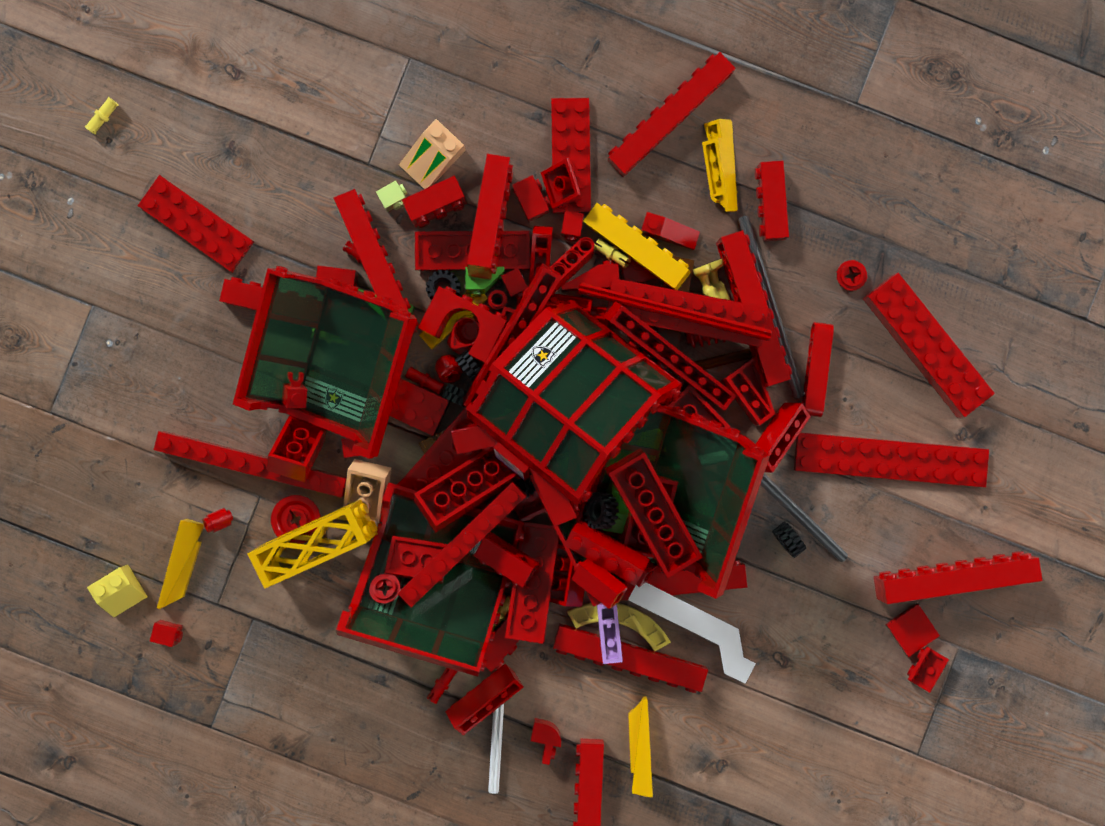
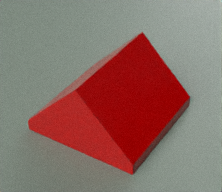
[540,158,581,209]

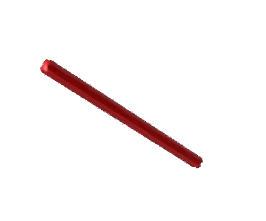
[578,283,772,341]

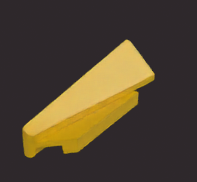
[702,119,738,212]
[157,519,204,609]
[628,696,653,798]

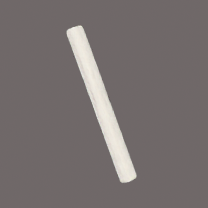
[488,704,504,794]

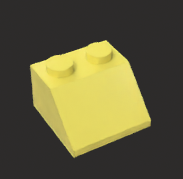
[87,565,148,617]

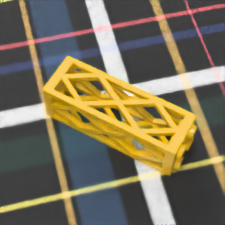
[247,499,378,589]

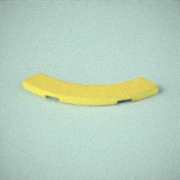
[567,603,671,652]

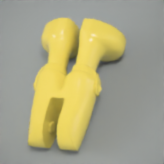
[693,258,730,300]

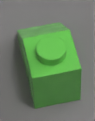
[466,267,504,297]

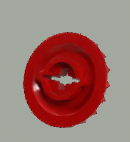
[271,495,321,544]

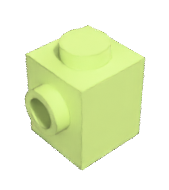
[376,181,408,212]

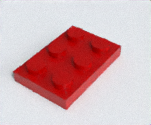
[384,536,447,584]

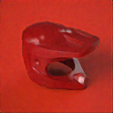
[447,315,479,355]

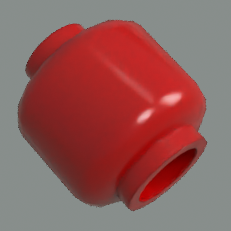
[435,355,463,383]

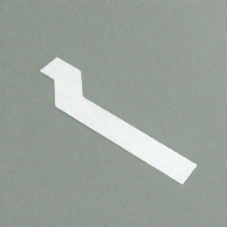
[628,583,756,683]

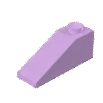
[597,603,623,664]

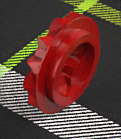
[836,260,867,291]
[369,573,401,605]

